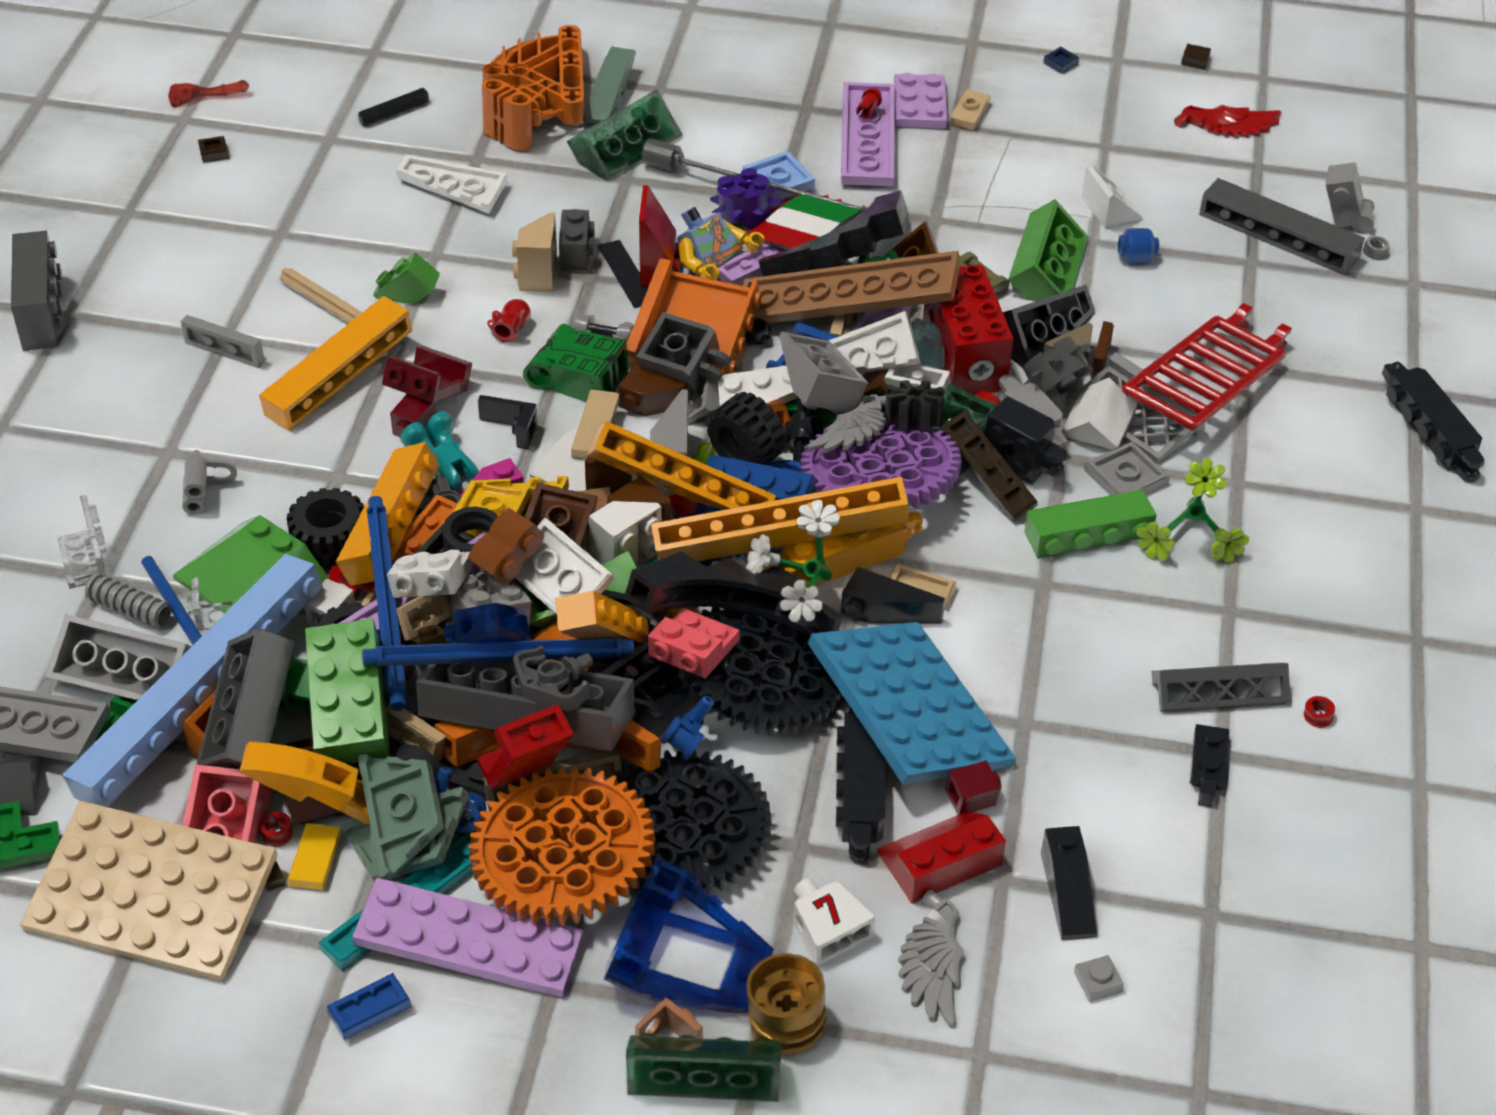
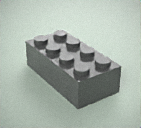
[11,230,63,351]
[196,628,295,769]

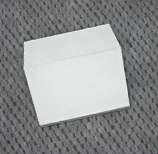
[1081,163,1142,229]
[1062,378,1137,450]

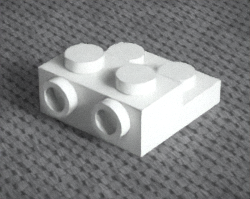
[387,550,473,598]

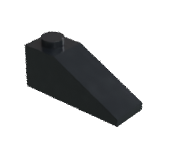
[841,567,946,624]
[1040,826,1097,940]

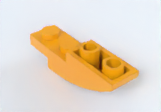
[239,741,370,824]

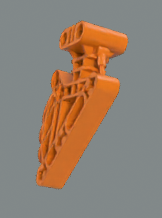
[482,25,584,151]

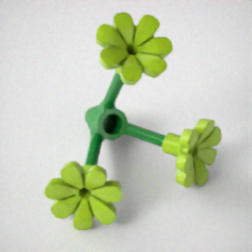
[1136,458,1250,564]

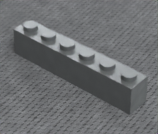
[1199,178,1365,276]

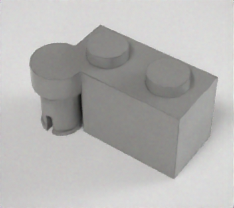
[1326,162,1375,234]

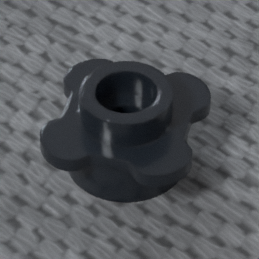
[744,319,771,345]

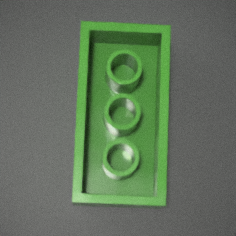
[305,618,390,764]

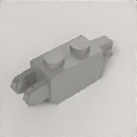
[997,375,1067,450]

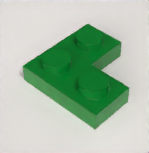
[0,801,61,869]

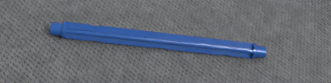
[367,496,407,711]
[362,637,634,667]

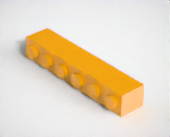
[259,296,412,431]
[336,442,439,586]

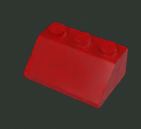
[877,811,1006,904]

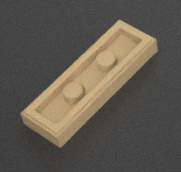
[571,389,620,459]

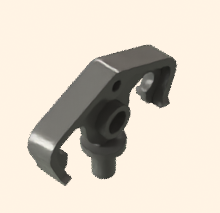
[513,646,593,711]

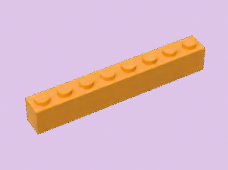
[651,477,909,562]

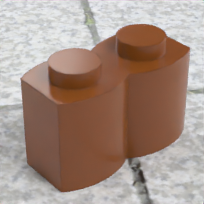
[468,508,545,586]

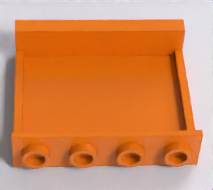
[627,258,762,375]

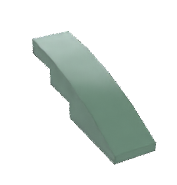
[584,46,636,127]

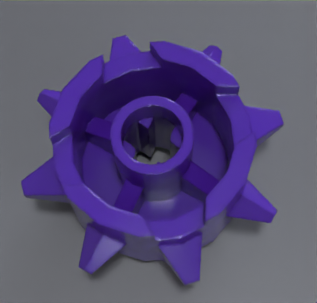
[710,168,782,227]

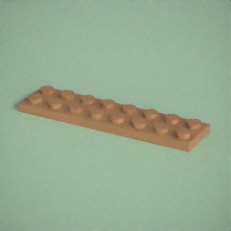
[743,251,961,323]

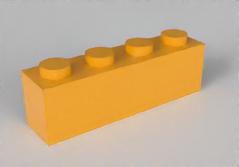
[555,591,649,648]

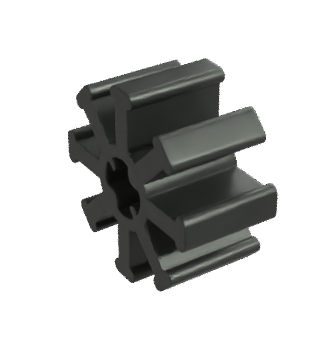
[885,380,944,433]

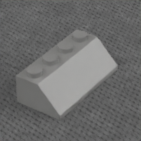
[45,614,191,701]

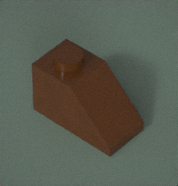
[618,365,687,416]

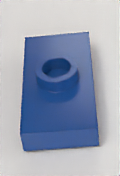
[326,973,411,1040]

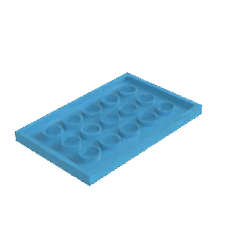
[808,622,1017,785]

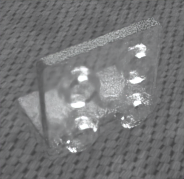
[57,495,111,589]

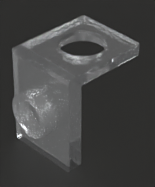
[187,578,233,631]

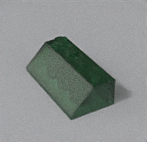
[566,89,683,181]
[626,1033,781,1102]

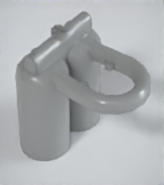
[182,450,237,515]

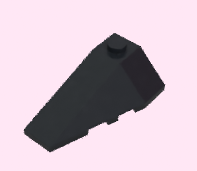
[1003,285,1095,365]

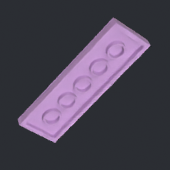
[841,82,895,187]
[352,878,583,998]

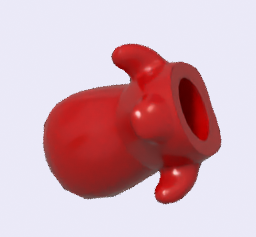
[487,299,531,342]

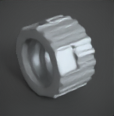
[1363,235,1390,260]

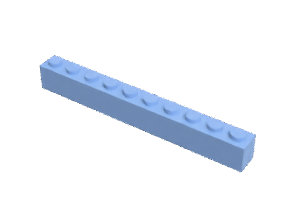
[62,554,323,807]

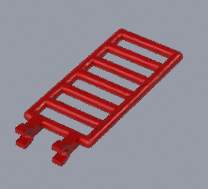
[1122,303,1292,431]

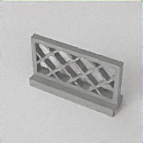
[1069,352,1205,464]

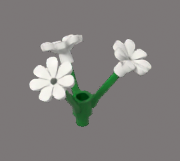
[746,500,840,622]

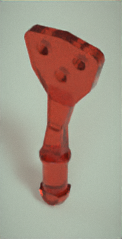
[168,80,249,108]

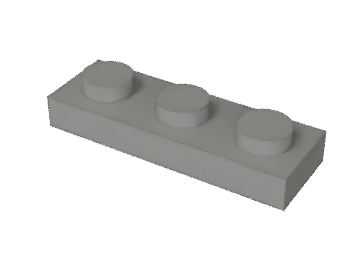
[180,315,265,368]

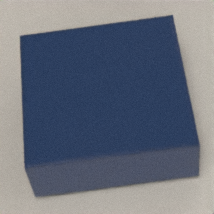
[1043,46,1079,74]

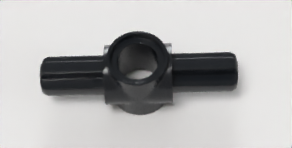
[784,397,823,463]

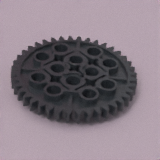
[674,607,842,735]
[616,749,772,901]

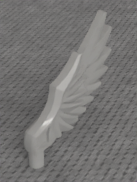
[807,395,887,453]
[898,890,964,1027]

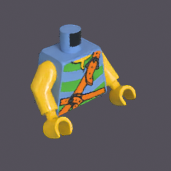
[677,206,765,280]

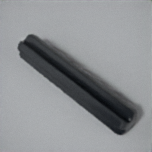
[358,88,429,126]

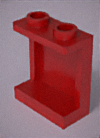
[477,704,574,790]

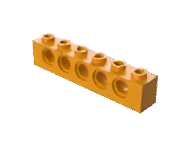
[587,421,776,512]

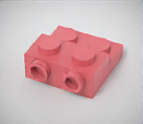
[648,608,740,679]

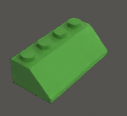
[1008,199,1089,301]

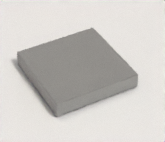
[1084,441,1170,495]

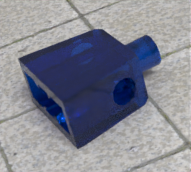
[444,603,531,643]

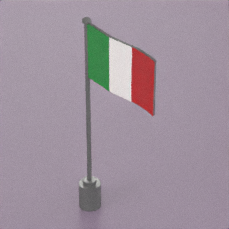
[642,138,867,250]

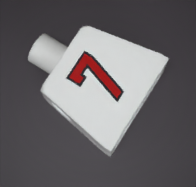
[793,878,875,966]

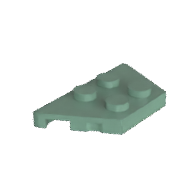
[358,754,444,880]
[340,787,468,880]

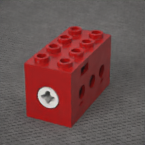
[922,264,1014,398]

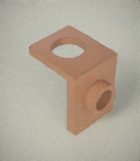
[635,997,703,1051]

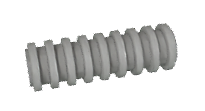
[85,573,171,629]

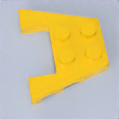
[453,476,569,537]

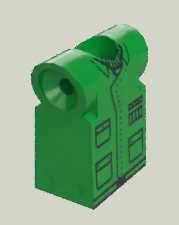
[523,324,629,402]

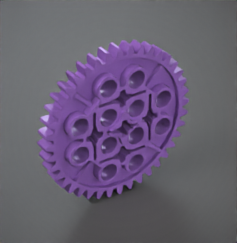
[800,423,961,509]

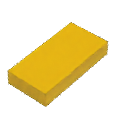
[288,823,342,891]

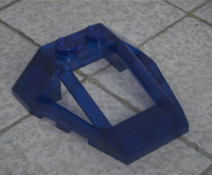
[603,857,774,1013]

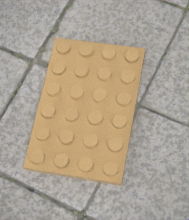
[20,801,278,982]

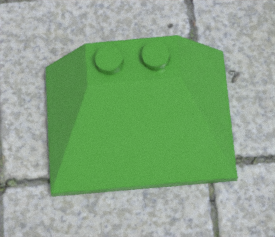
[173,515,328,614]

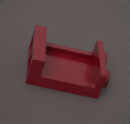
[382,345,473,403]

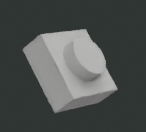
[1074,955,1124,1002]

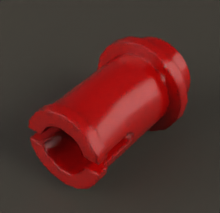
[856,88,882,119]

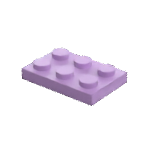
[894,73,947,129]

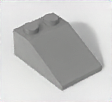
[779,332,868,414]
[650,390,688,496]

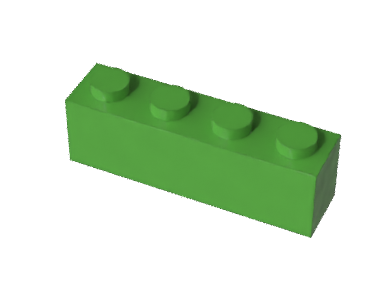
[1024,489,1157,558]

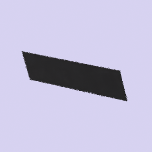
[597,240,649,309]

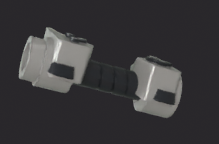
[574,315,634,343]

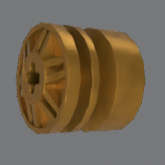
[746,953,827,1055]

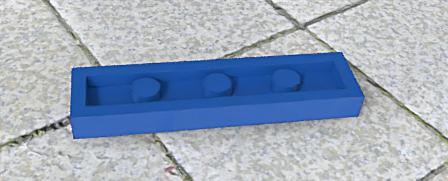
[707,455,817,501]

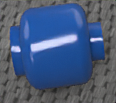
[1118,228,1159,264]

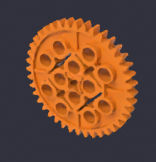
[469,766,655,926]

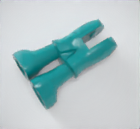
[401,411,479,492]

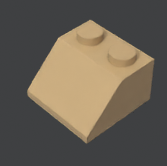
[512,213,557,292]

